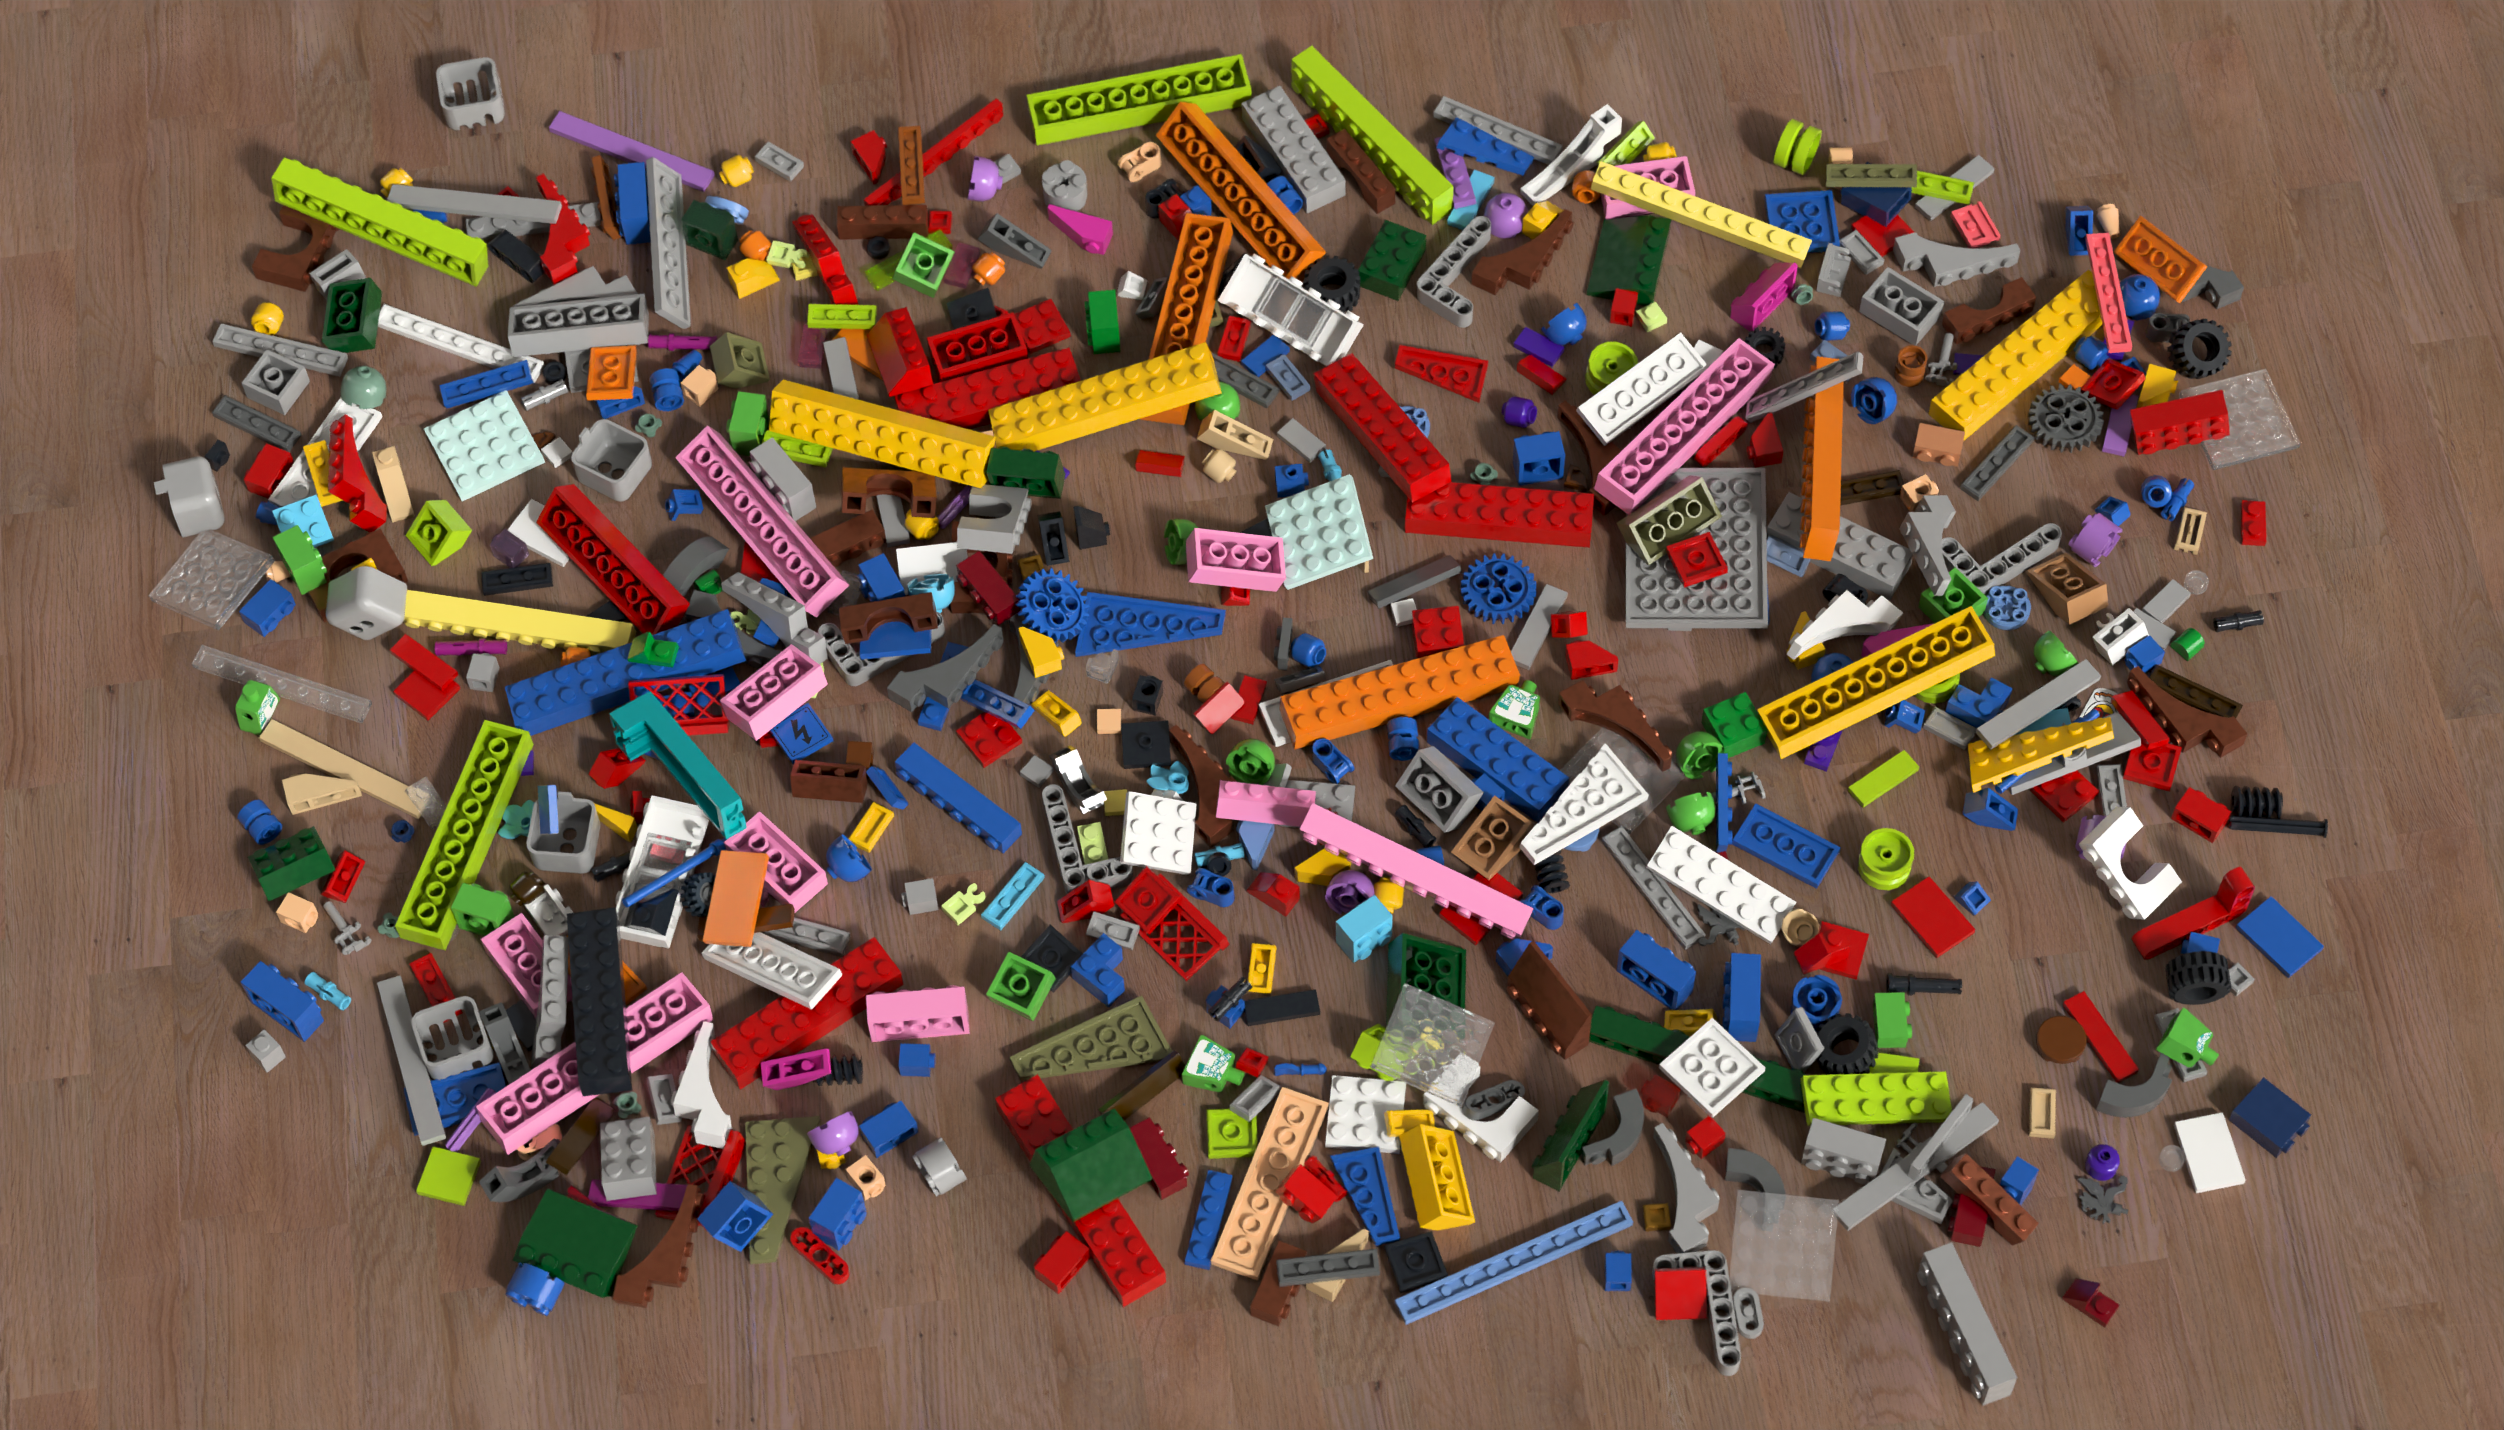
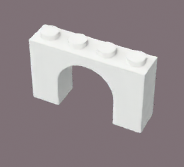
[2079,807,2182,919]
[1423,1053,1539,1163]

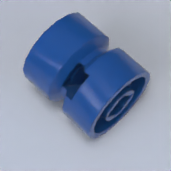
[1267,176,1303,215]
[649,368,684,411]
[1387,717,1420,761]
[237,799,282,845]

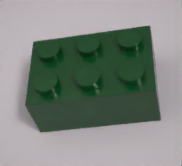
[1358,220,1426,301]
[322,278,382,353]
[986,447,1065,499]
[248,826,335,901]

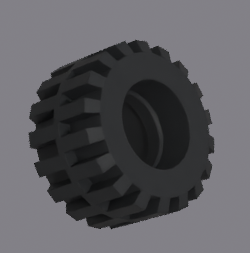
[1304,256,1360,316]
[2167,319,2232,379]
[2165,951,2231,1005]
[1815,1013,1879,1075]

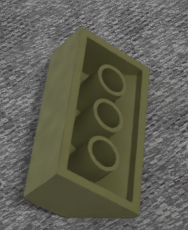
[1617,475,1722,565]

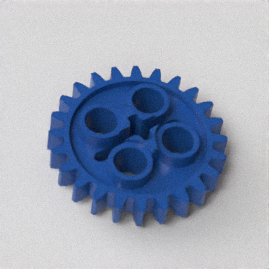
[1461,553,1536,624]
[1016,568,1090,643]

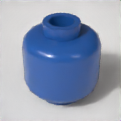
[1814,311,1850,341]
[2074,335,2109,369]
[2141,475,2172,508]
[1291,633,1326,667]

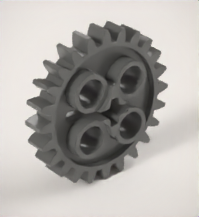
[2028,384,2104,453]

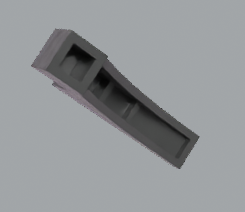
[2181,265,2244,309]
[685,590,781,668]
[1009,608,1059,728]
[887,624,1004,712]

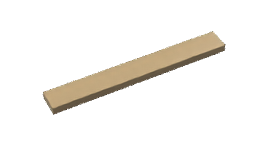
[259,719,432,819]

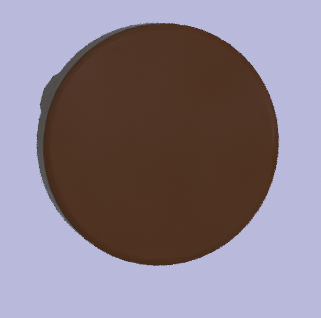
[2036,1016,2087,1064]

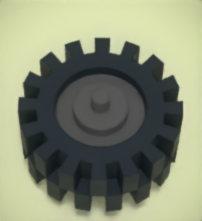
[680,872,716,917]

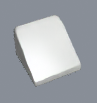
[1117,271,1148,300]

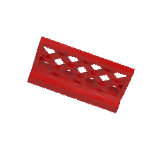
[628,674,730,736]
[1120,873,1230,982]
[655,1125,746,1230]

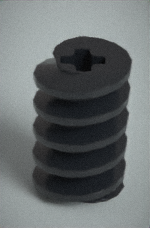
[2230,786,2283,818]
[1535,850,1570,893]
[813,1053,863,1086]

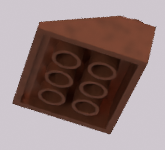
[1507,940,1592,1060]

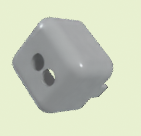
[571,419,652,502]
[154,456,225,538]
[326,566,407,640]
[527,791,601,874]

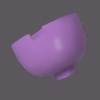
[968,156,1003,202]
[1484,193,1528,238]
[1325,870,1375,915]
[807,1111,858,1157]

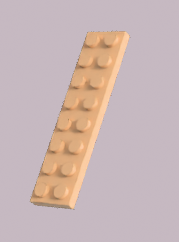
[1211,1087,1329,1281]

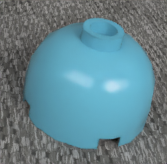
[907,574,955,613]

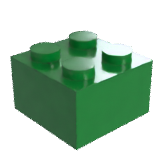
[1084,289,1121,354]
[1701,692,1767,758]

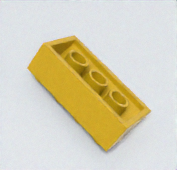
[1399,1124,1475,1231]

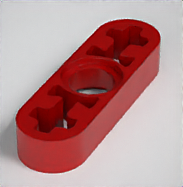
[1694,416,1748,467]
[790,1227,850,1284]

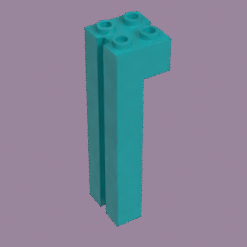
[609,691,747,840]

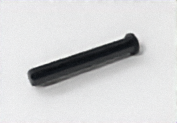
[2229,815,2328,838]

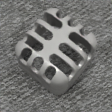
[436,57,505,130]
[411,996,493,1080]

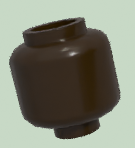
[509,870,546,907]

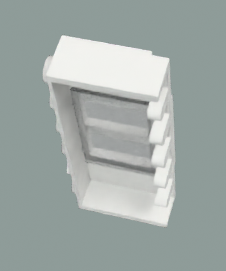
[1218,253,1364,366]
[615,795,709,948]

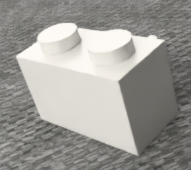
[2092,608,2149,666]

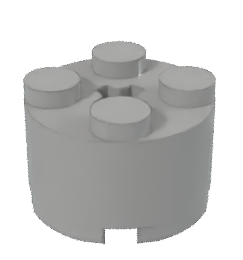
[1042,160,1088,212]
[912,1137,967,1197]

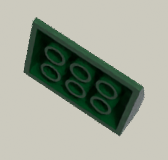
[1586,215,1671,306]
[1386,933,1466,1040]
[1531,1080,1609,1192]
[1029,1108,1152,1222]
[512,1189,638,1298]

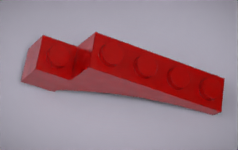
[536,174,590,285]
[792,214,859,305]
[328,414,387,532]

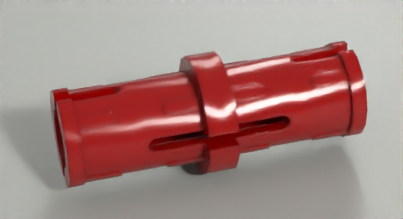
[1304,1156,1347,1203]

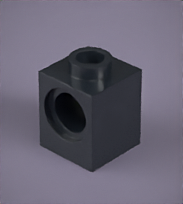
[1132,675,1163,716]

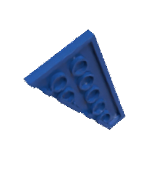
[1075,592,1226,657]

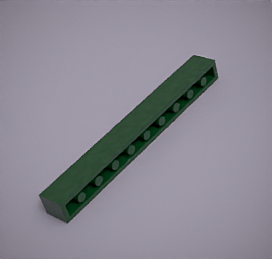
[1589,1005,1806,1113]

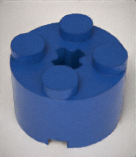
[1790,975,1842,1032]
[505,1262,565,1316]

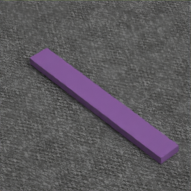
[549,111,715,192]

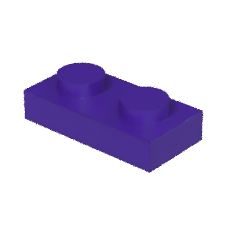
[1804,730,1843,772]

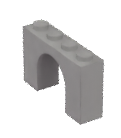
[957,485,1032,554]

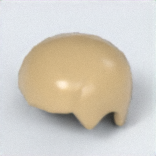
[1781,909,1820,947]

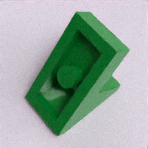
[627,632,679,668]

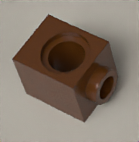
[846,741,874,778]

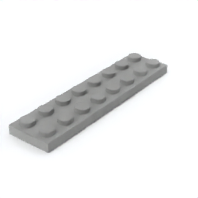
[646,157,691,329]

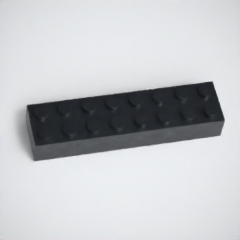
[567,907,632,1097]

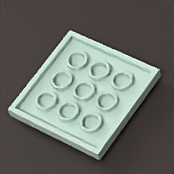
[424,390,545,501]
[1265,474,1373,590]

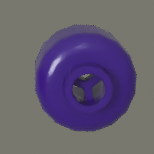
[1501,396,1537,428]
[2085,1144,2120,1181]

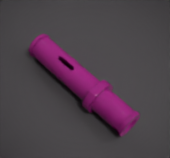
[648,333,718,351]
[435,638,508,656]

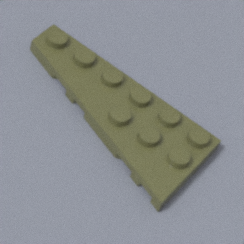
[745,1116,820,1264]

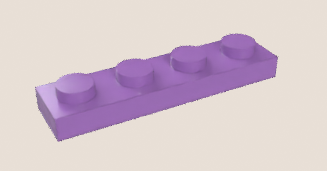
[1434,137,1476,209]

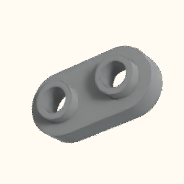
[1733,1288,1764,1339]

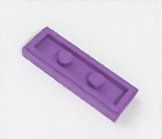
[2102,395,2138,457]

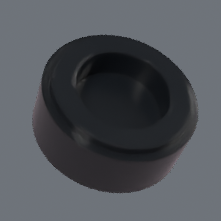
[867,237,890,260]
[543,362,567,384]
[1207,852,1231,877]

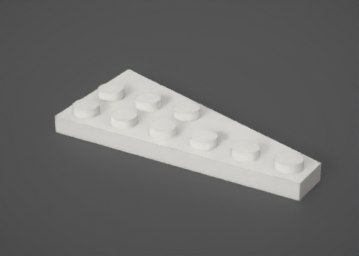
[1519,743,1649,865]

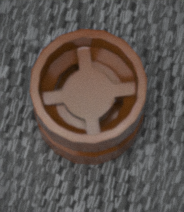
[1895,345,1927,387]
[1184,664,1225,704]

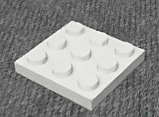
[1120,791,1196,875]
[1659,1018,1765,1118]
[1325,1075,1406,1154]

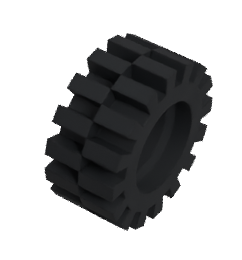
[1745,327,1785,369]

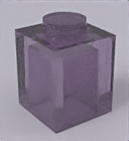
[490,529,529,568]

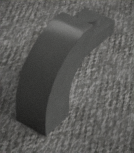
[663,536,729,597]
[1049,745,1107,814]
[479,1002,531,1085]
[2097,1053,2172,1117]
[1581,1089,1644,1166]
[479,1139,560,1202]
[1725,1148,1785,1232]

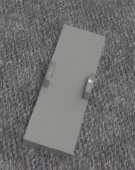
[2001,712,2141,795]

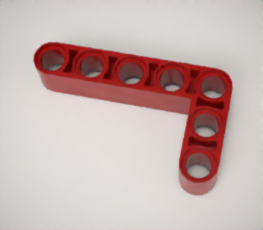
[2131,867,2255,960]

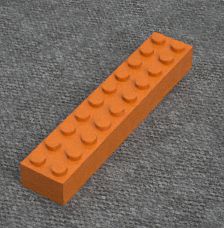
[1156,102,1326,282]
[1140,213,1233,425]
[1799,356,1844,561]
[1279,635,1520,750]

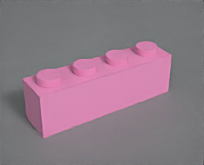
[1216,780,1316,827]

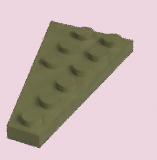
[1009,996,1172,1081]

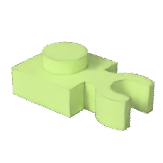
[767,241,809,268]
[731,609,761,634]
[941,883,986,925]

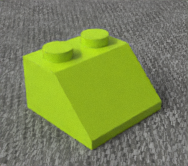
[406,500,472,566]
[1350,1023,1420,1081]

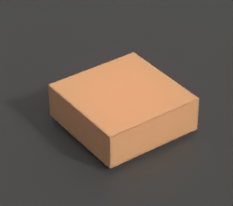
[1097,709,1121,734]

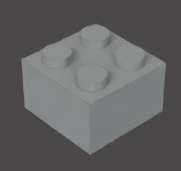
[241,349,310,415]

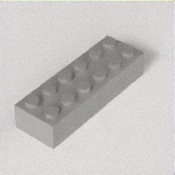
[1242,86,1345,213]
[508,294,649,357]
[1766,492,1913,600]
[1917,1242,2017,1405]

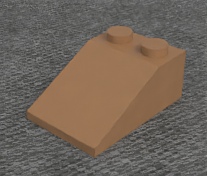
[2027,553,2108,625]
[1451,795,1534,880]

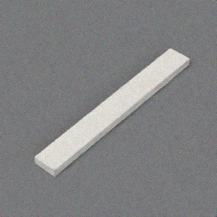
[378,304,545,383]

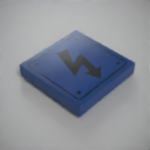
[769,703,833,765]

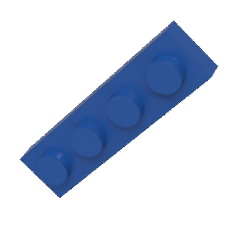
[439,360,533,409]
[918,642,969,731]
[960,679,1035,729]
[1716,753,1732,852]
[1185,1170,1233,1270]

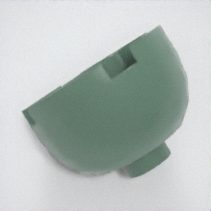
[340,366,387,409]

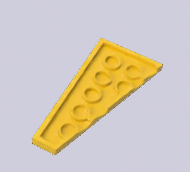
[1968,717,2114,793]

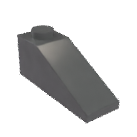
[978,213,1052,269]

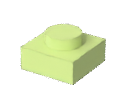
[1636,302,1667,332]

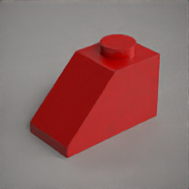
[851,130,887,185]
[1159,194,1192,241]
[1747,413,1784,468]
[1565,640,1618,680]
[588,748,646,789]
[1247,872,1300,917]
[1057,880,1114,923]
[1794,925,1851,975]

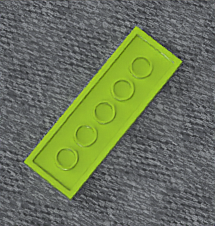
[1801,1072,1952,1126]

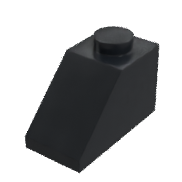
[1073,506,1110,550]
[1037,511,1070,566]

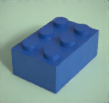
[614,162,651,245]
[1617,930,1696,1010]
[1722,953,1761,1042]
[241,961,324,1042]

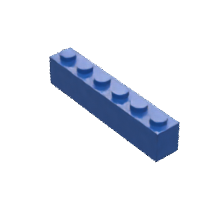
[895,742,1022,854]

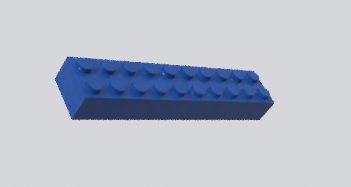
[505,609,746,736]

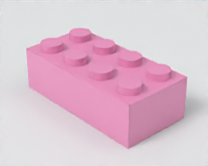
[1600,156,1695,220]
[1186,528,1286,592]
[720,644,828,741]
[724,811,828,913]
[481,913,573,1018]
[866,985,970,1042]

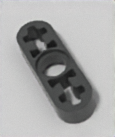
[1462,1080,1525,1120]

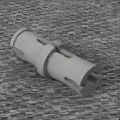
[521,379,568,411]

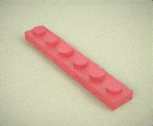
[2085,233,2132,353]

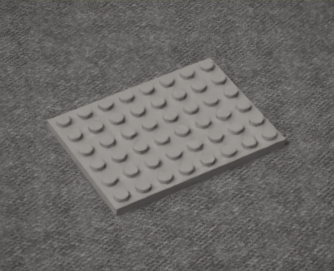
[1626,468,1768,628]

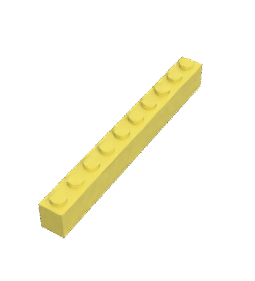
[1591,161,1812,268]
[403,590,636,655]

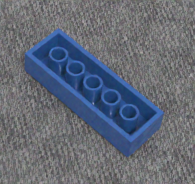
[1427,697,1569,823]

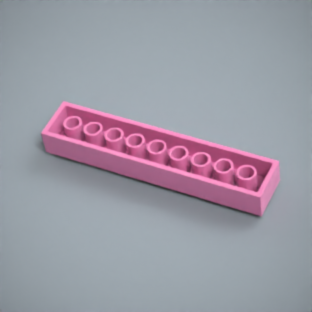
[1594,338,1775,515]
[675,425,849,618]
[1300,803,1533,940]
[476,972,713,1155]

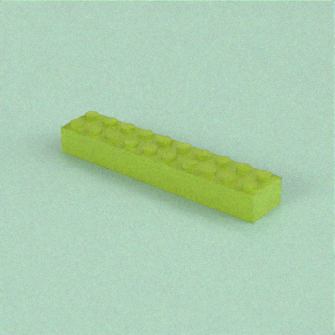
[1291,46,1453,225]
[1027,54,1252,145]
[272,157,488,287]
[395,720,534,951]

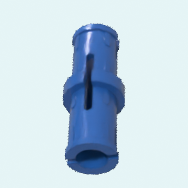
[2161,478,2195,521]

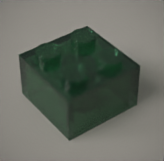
[681,200,738,261]

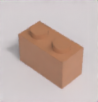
[1912,423,1965,467]

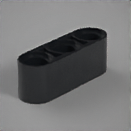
[488,230,545,283]

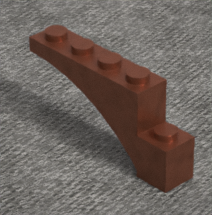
[1471,208,1574,295]
[1558,400,1623,516]
[2127,666,2247,758]
[1558,680,1673,772]
[1169,725,1236,848]
[613,1184,704,1308]

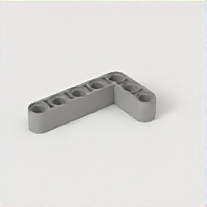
[1417,216,1491,328]
[1942,523,2062,596]
[818,611,945,686]
[1042,784,1133,894]
[1652,1250,1741,1376]

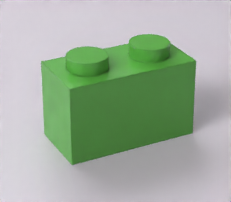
[1872,992,1912,1048]

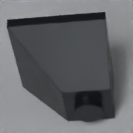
[1234,135,1282,184]
[624,883,679,936]

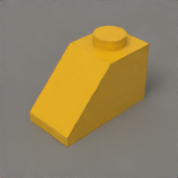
[1522,201,1563,240]
[727,259,780,299]
[2137,364,2178,408]
[1786,611,1825,670]
[1018,627,1064,678]
[1295,848,1351,886]

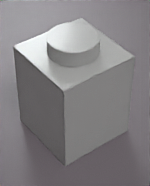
[466,653,500,692]
[901,878,939,915]
[245,1029,286,1073]

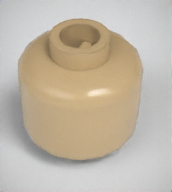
[1202,449,1237,483]

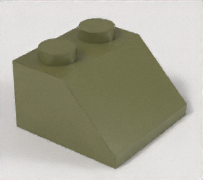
[710,332,770,389]

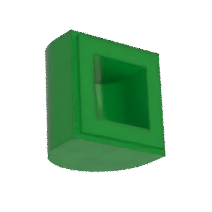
[693,569,722,595]
[2170,628,2205,661]

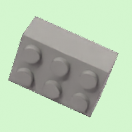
[1859,267,1944,346]
[750,437,816,521]
[1395,746,1484,833]
[600,1117,657,1201]
[1801,1118,1886,1185]

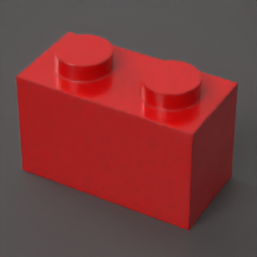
[244,444,294,499]
[2171,787,2231,843]
[1275,1164,1338,1224]
[1034,1231,1091,1295]

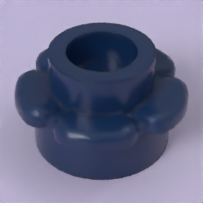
[391,820,415,843]

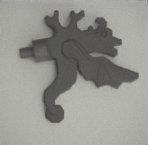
[1697,904,1745,946]
[2078,1176,2129,1224]

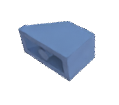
[1236,820,1275,871]

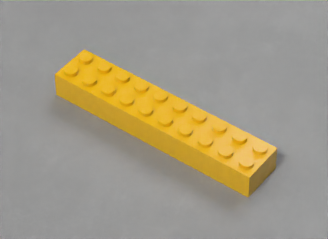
[1928,269,2103,441]
[989,342,1222,451]
[769,380,995,488]
[1757,606,1995,759]

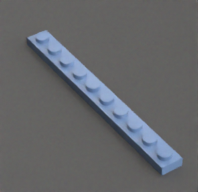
[1395,1201,1633,1325]

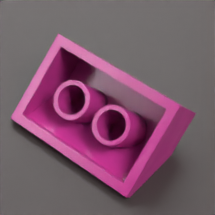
[1730,262,1798,332]

